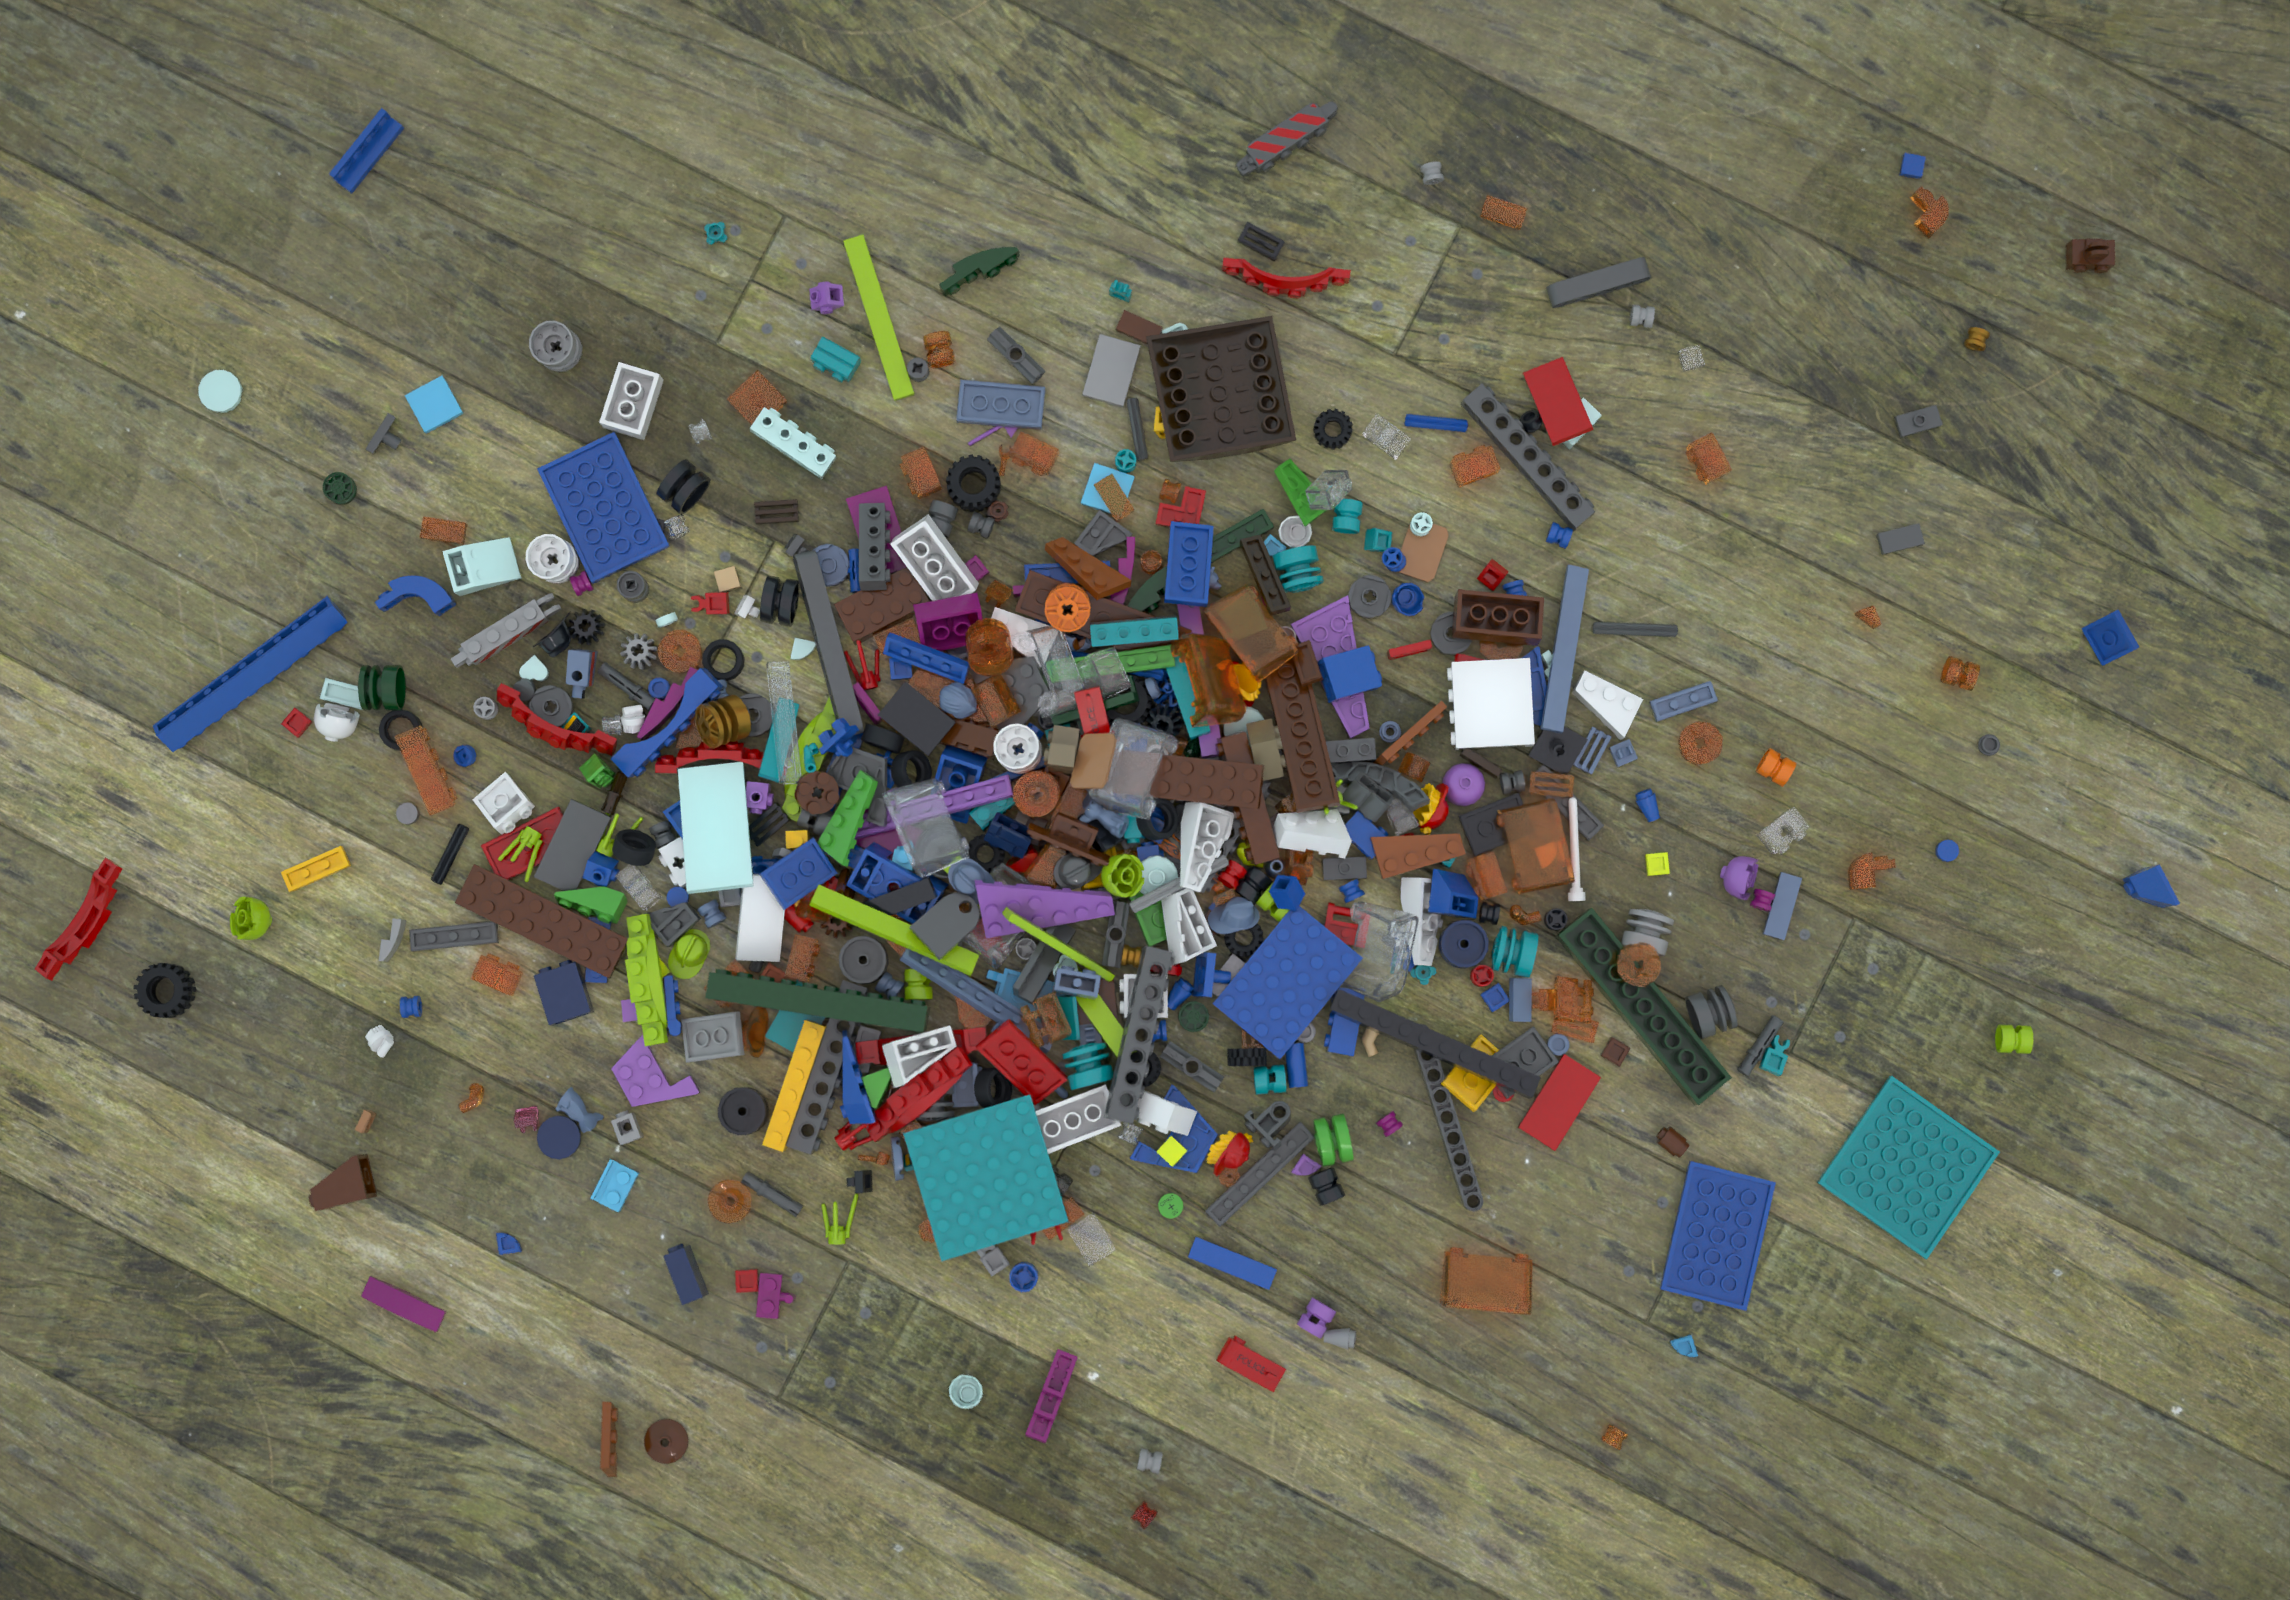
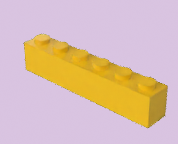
[762,1019,827,1152]

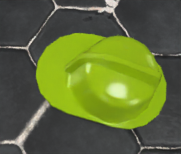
[668,929,710,979]

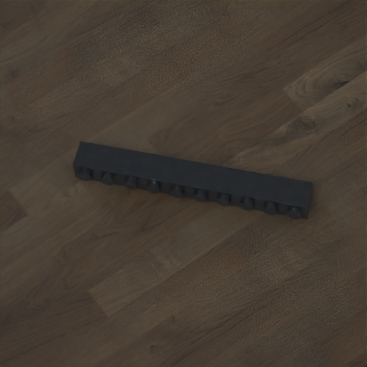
[1328,989,1541,1099]

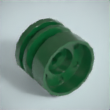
[358,665,406,710]

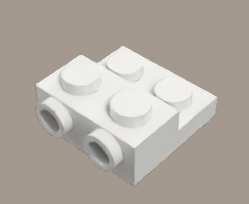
[472,772,535,834]
[1120,974,1168,1018]

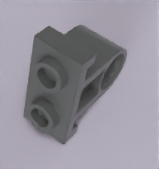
[1244,1101,1291,1151]

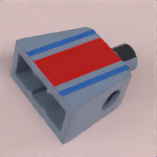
[566,649,598,699]

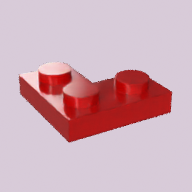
[1155,486,1206,528]

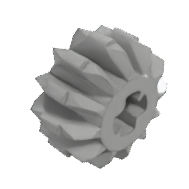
[620,633,658,670]

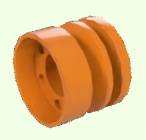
[1045,583,1091,632]

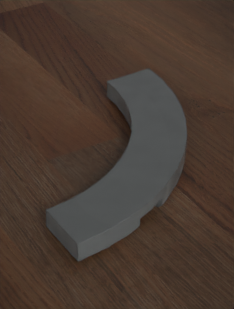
[1331,761,1430,812]

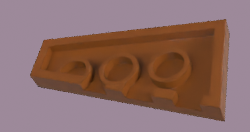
[1045,537,1132,600]
[1373,701,1447,766]

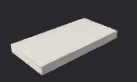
[735,874,785,962]

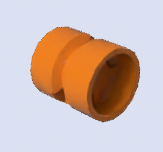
[1756,748,1797,787]

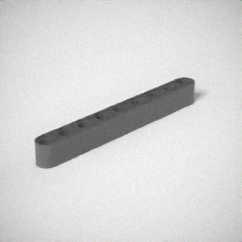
[793,550,864,735]
[1414,1024,1483,1211]

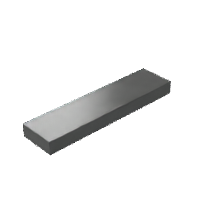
[1527,764,1604,841]
[409,921,499,952]

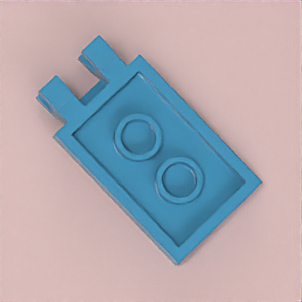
[986,968,1065,1028]

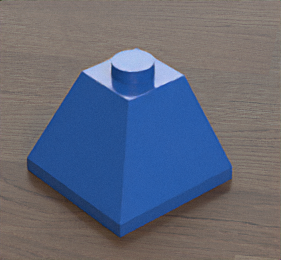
[2123,865,2180,908]

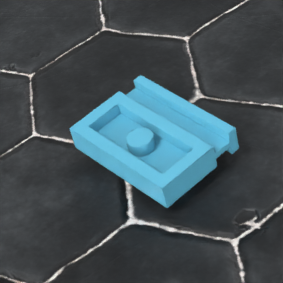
[590,1159,639,1213]

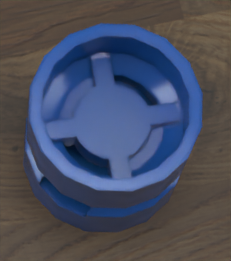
[1009,1262,1039,1292]

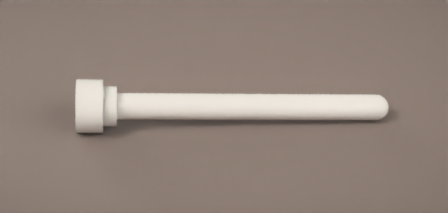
[1568,797,1586,901]

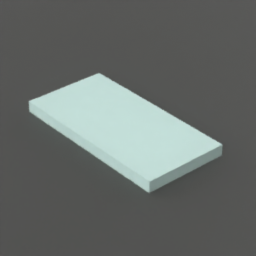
[678,762,754,894]

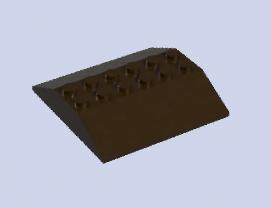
[1146,316,1296,462]

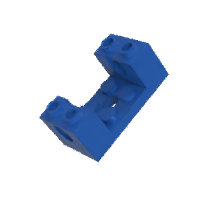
[846,842,949,924]

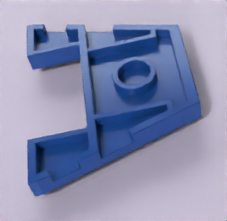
[1130,1085,1219,1173]

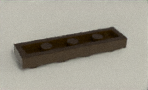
[1239,534,1291,616]

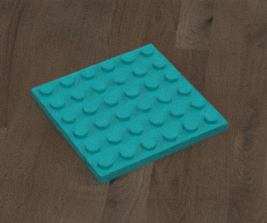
[1817,1076,2000,1259]
[903,1095,1069,1261]

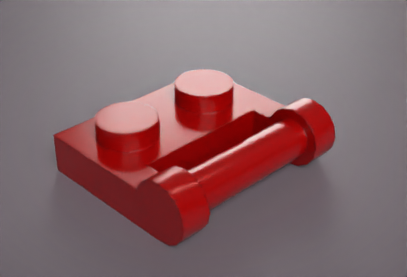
[1324,902,1371,948]

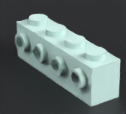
[750,407,836,479]

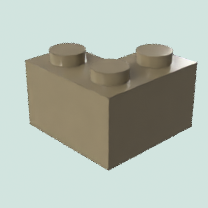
[1246,718,1286,781]
[1044,725,1080,774]

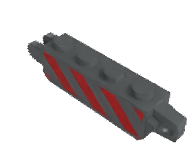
[1236,101,1338,177]

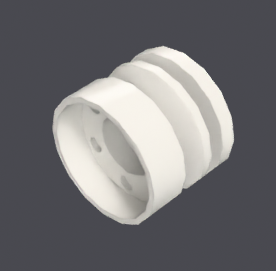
[526,534,579,584]
[994,724,1043,774]

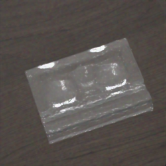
[1067,1212,1117,1267]

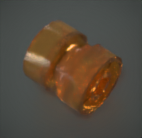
[923,331,955,368]
[1941,656,1980,691]

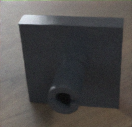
[1528,726,1588,776]

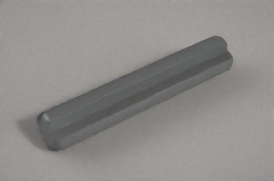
[1127,398,1148,461]

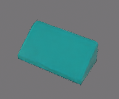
[1054,995,1080,1040]

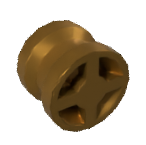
[1964,327,1990,351]
[1121,944,1141,968]

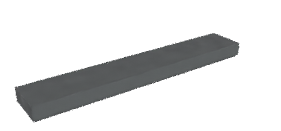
[1205,1122,1315,1227]

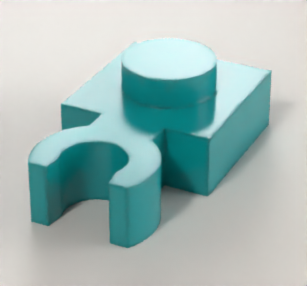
[1109,280,1132,303]
[1759,1035,1790,1077]

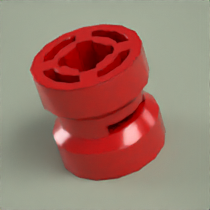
[1217,860,1247,890]
[1470,965,1494,987]

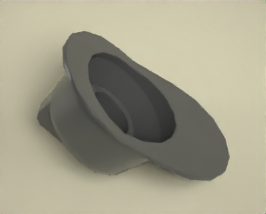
[1054,847,1103,890]

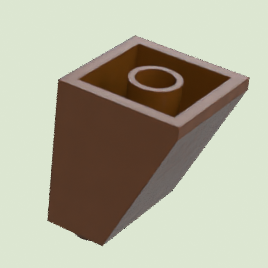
[309,1154,378,1211]

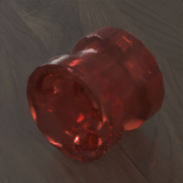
[1130,1501,1158,1529]

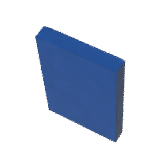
[759,837,838,910]

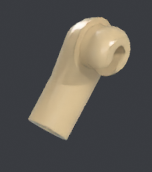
[1362,1028,1380,1057]

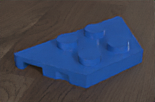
[1522,647,1547,726]

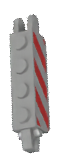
[451,593,561,668]

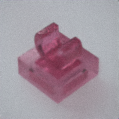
[514,1106,539,1133]

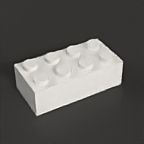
[891,514,979,601]
[1035,1084,1121,1154]

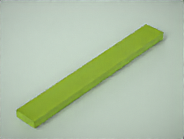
[843,234,915,401]
[809,885,979,976]

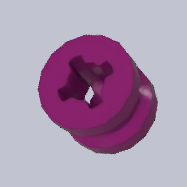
[569,570,594,597]
[1750,889,1775,912]
[1376,1111,1403,1137]

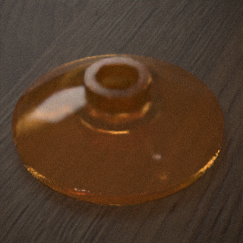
[708,1179,752,1224]

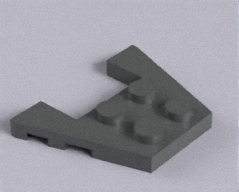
[969,656,1053,731]
[812,746,887,827]

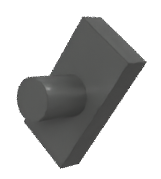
[366,413,402,455]

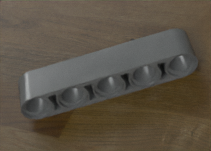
[1546,257,1651,308]

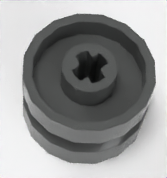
[839,936,889,985]

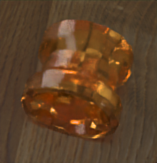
[1159,478,1182,504]
[1601,1424,1628,1450]

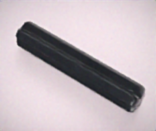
[431,824,469,885]

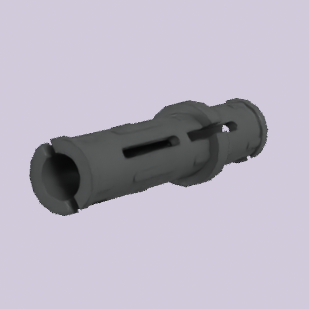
[598,662,655,711]
[1737,1015,1784,1077]
[741,1171,804,1217]

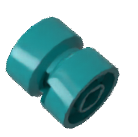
[1332,499,1363,534]
[1253,1064,1286,1095]

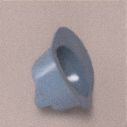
[948,858,995,904]
[1208,897,1260,934]

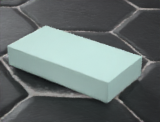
[320,678,363,710]

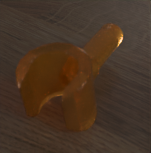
[999,444,1012,476]
[858,1151,890,1165]

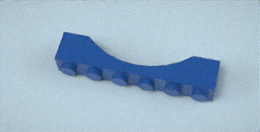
[611,668,724,778]

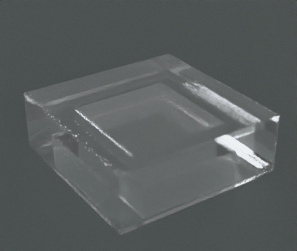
[1678,345,1705,372]

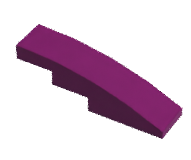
[1110,537,1135,604]
[637,667,698,741]
[361,1276,447,1332]
[1025,1349,1078,1443]

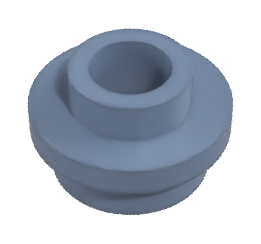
[1379,721,1401,743]

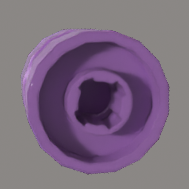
[1297,1298,1336,1339]

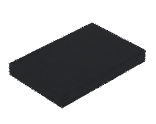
[878,681,956,757]
[1458,792,1535,856]

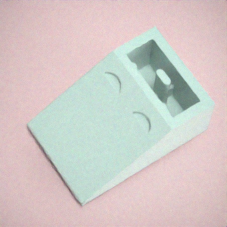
[442,537,521,596]

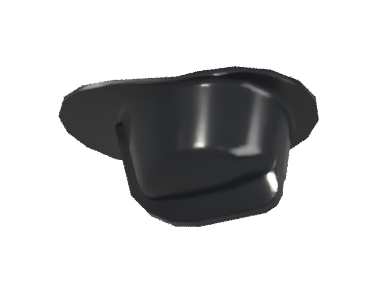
[532,611,571,657]

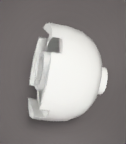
[314,703,360,742]

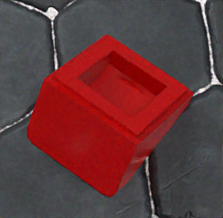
[1476,559,1508,591]

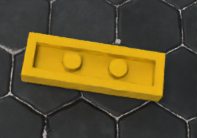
[281,846,351,892]

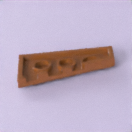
[1370,833,1466,879]

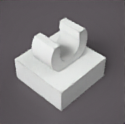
[734,595,760,618]

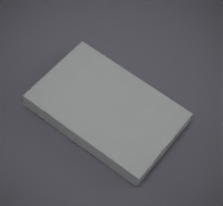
[1082,334,1141,407]
[681,1011,745,1063]

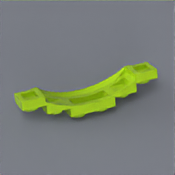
[782,697,836,822]
[625,914,668,1046]

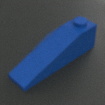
[840,1030,876,1124]

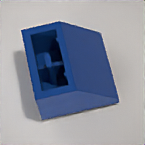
[1428,869,1479,919]

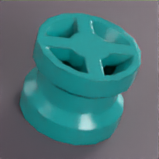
[1115,449,1136,473]

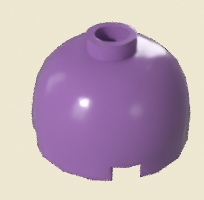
[1442,763,1485,807]
[1720,856,1758,900]

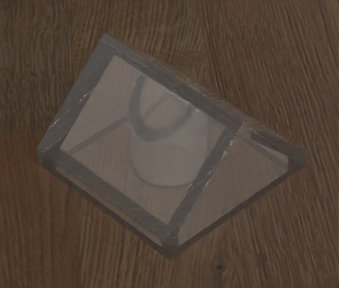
[1075,647,1132,700]

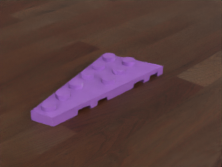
[975,880,1115,938]

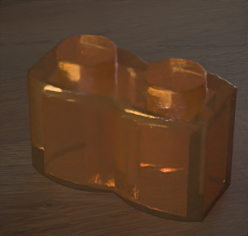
[1009,431,1060,476]
[470,953,523,996]

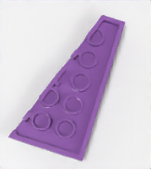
[1291,595,1370,739]

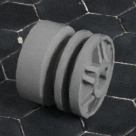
[529,321,582,372]
[1621,909,1674,957]

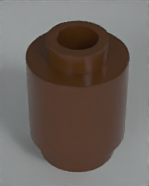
[1656,1126,1690,1158]

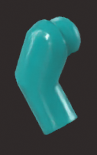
[804,743,819,773]

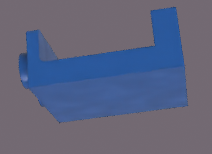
[1317,645,1382,703]

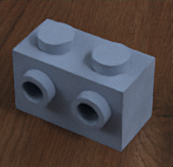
[1052,966,1101,1000]

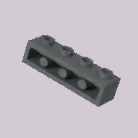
[859,503,891,591]

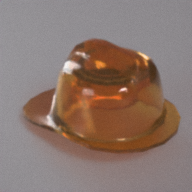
[741,1006,769,1057]

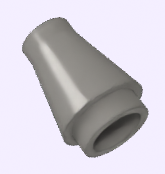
[1324,1328,1356,1350]

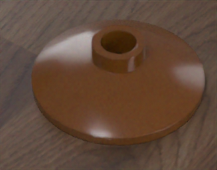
[644,1419,688,1464]

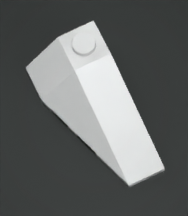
[1180,802,1234,892]
[1400,877,1443,966]

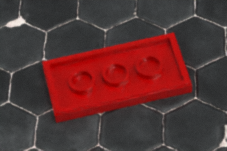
[1523,357,1593,446]
[481,806,563,880]
[976,1019,1068,1106]
[1518,1054,1601,1151]

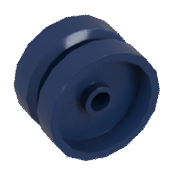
[1438,920,1489,969]

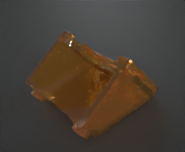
[1203,584,1299,684]
[1170,633,1246,727]
[1496,798,1575,894]
[1440,1247,1533,1315]

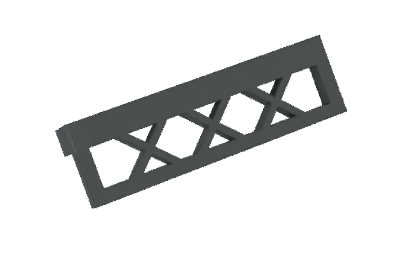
[1013,924,1076,1005]

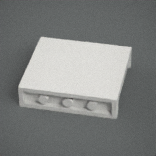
[1447,658,1535,750]

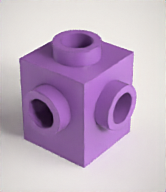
[810,282,844,314]
[746,781,774,814]

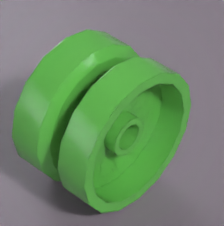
[1313,1114,1354,1166]

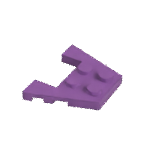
[611,1032,700,1107]

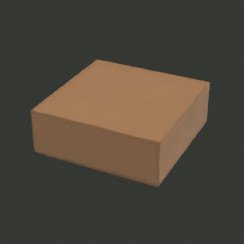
[355,1110,376,1133]

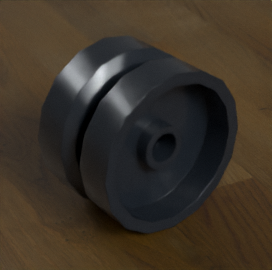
[657,459,711,515]
[760,576,799,627]
[718,1087,769,1135]

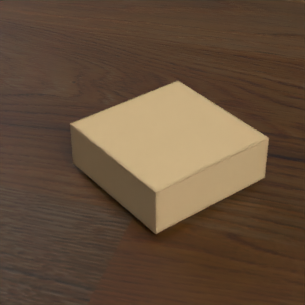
[714,566,741,592]

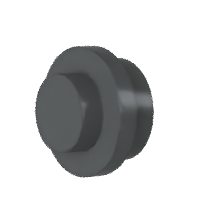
[1978,734,2000,756]

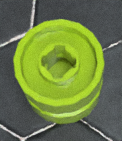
[1256,883,1289,922]
[904,969,933,1000]
[1995,1024,2033,1054]

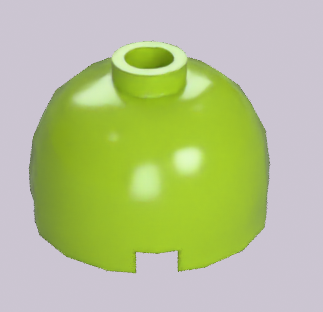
[1101,854,1144,898]
[230,896,272,940]

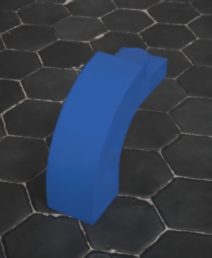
[375,576,457,616]

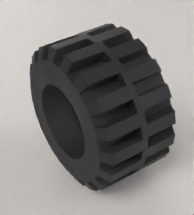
[946,454,1001,512]
[1101,674,1152,731]
[134,963,196,1018]

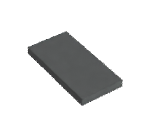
[534,799,611,891]

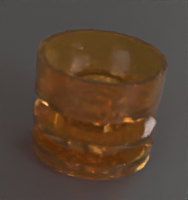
[965,618,1013,676]
[1013,770,1061,817]

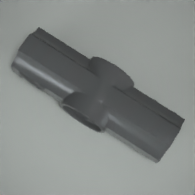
[987,326,1045,385]
[1102,901,1130,968]
[1160,1041,1224,1092]

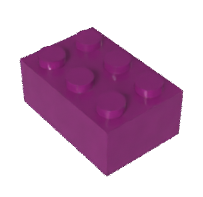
[913,593,987,651]

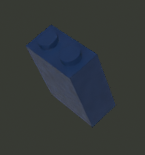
[534,960,594,1026]
[663,1243,709,1305]

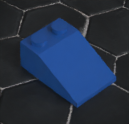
[930,745,988,824]

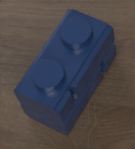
[984,812,1033,859]

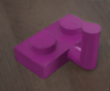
[756,1272,796,1319]

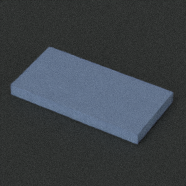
[956,380,1045,430]

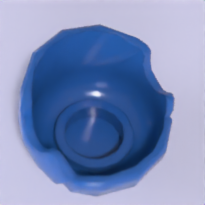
[1392,583,1425,616]

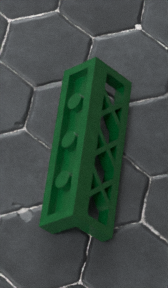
[1051,676,1140,726]

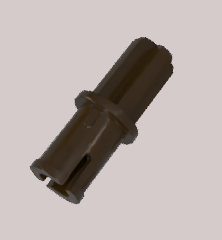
[601,771,628,815]

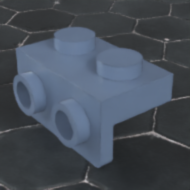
[952,1062,982,1107]

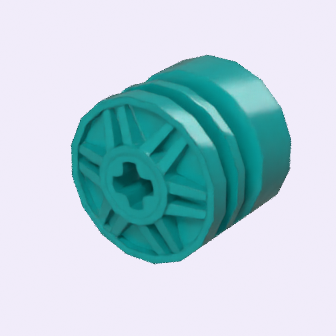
[1272,545,1324,593]
[1491,926,1539,978]
[1062,1042,1114,1090]

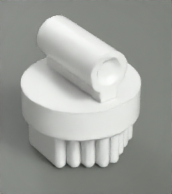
[621,705,645,734]
[365,1025,394,1057]

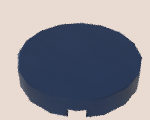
[537,1116,581,1159]

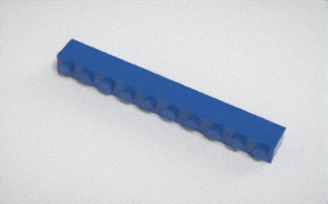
[153,596,348,752]

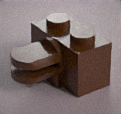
[2066,238,2115,273]

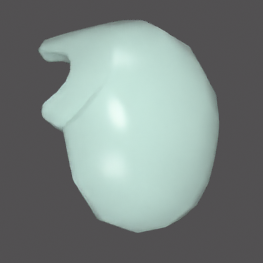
[949,1375,983,1409]

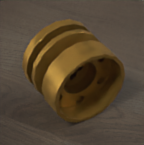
[695,695,751,748]

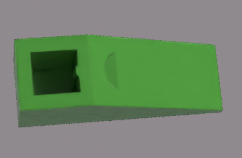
[579,753,616,789]
[554,886,628,924]

